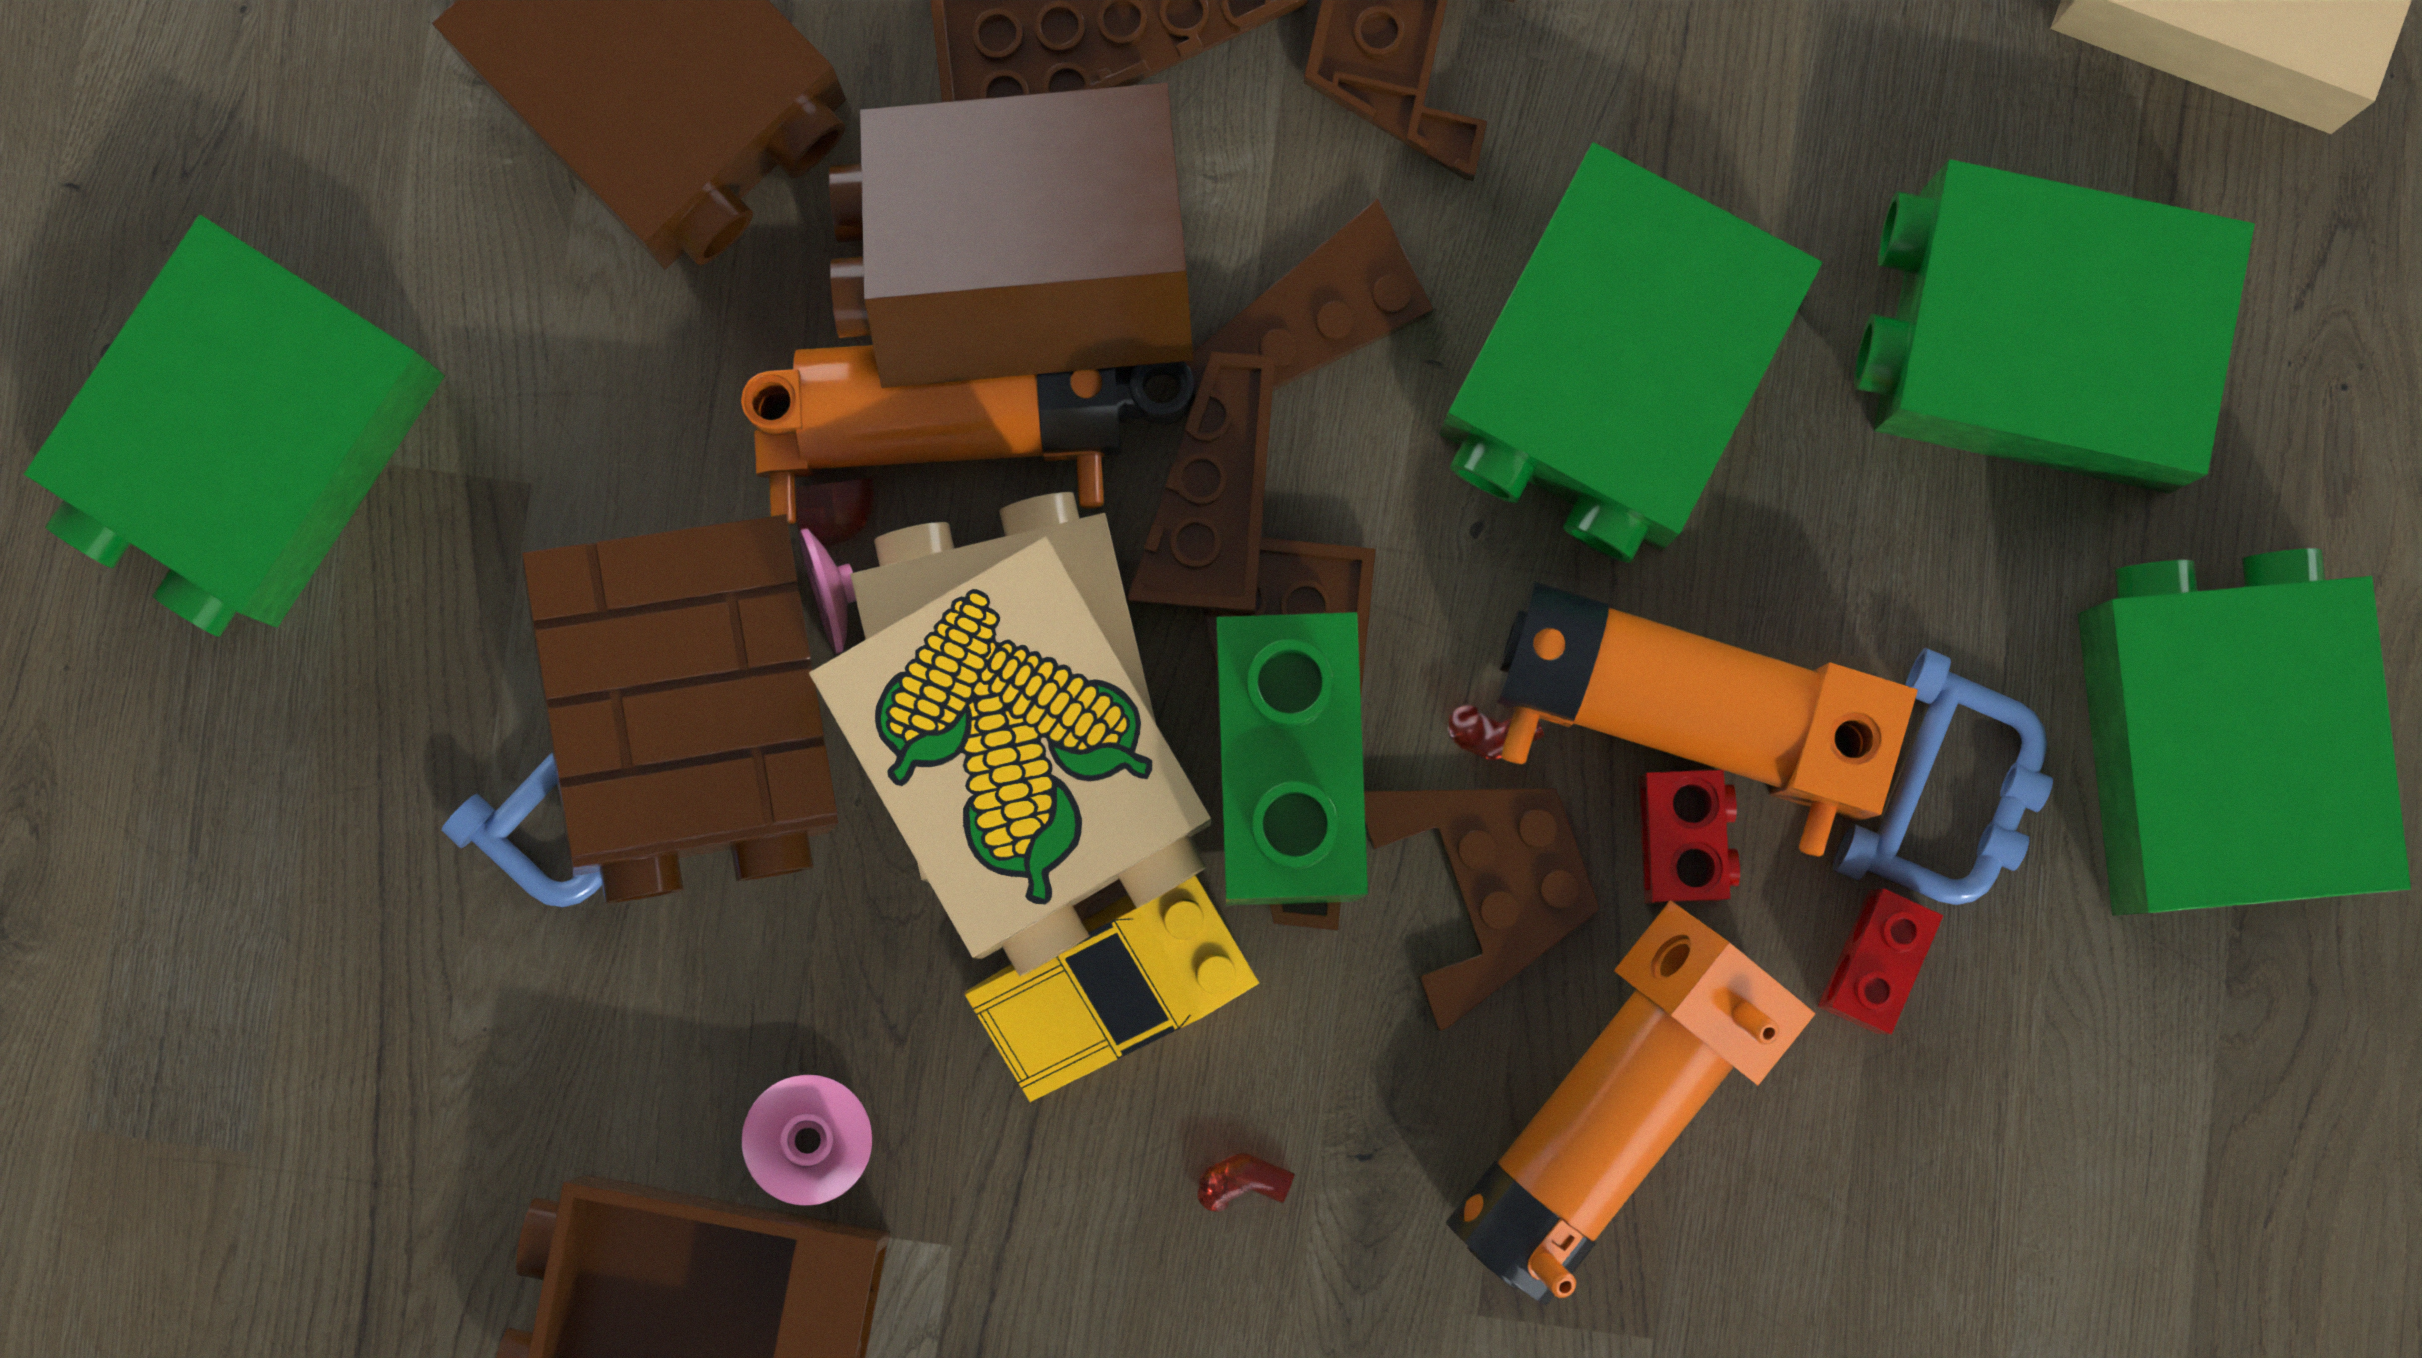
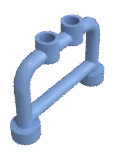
[1833,648,2053,905]
[441,752,602,907]

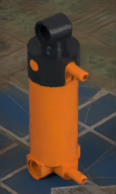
[741,345,1194,526]

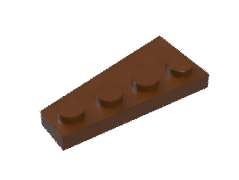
[1185,198,1434,398]
[1126,351,1275,613]

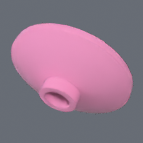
[799,528,856,654]
[742,1075,872,1206]

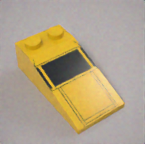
[964,875,1259,1102]

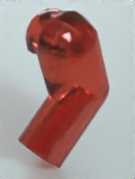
[1448,705,1545,761]
[1197,1153,1295,1212]

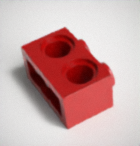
[1638,770,1740,904]
[1817,888,1944,1035]

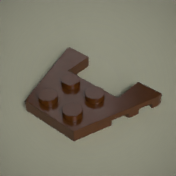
[1304,0,1515,181]
[1364,788,1600,1031]

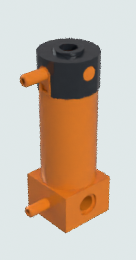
[1496,581,1918,857]
[1446,900,1816,1306]

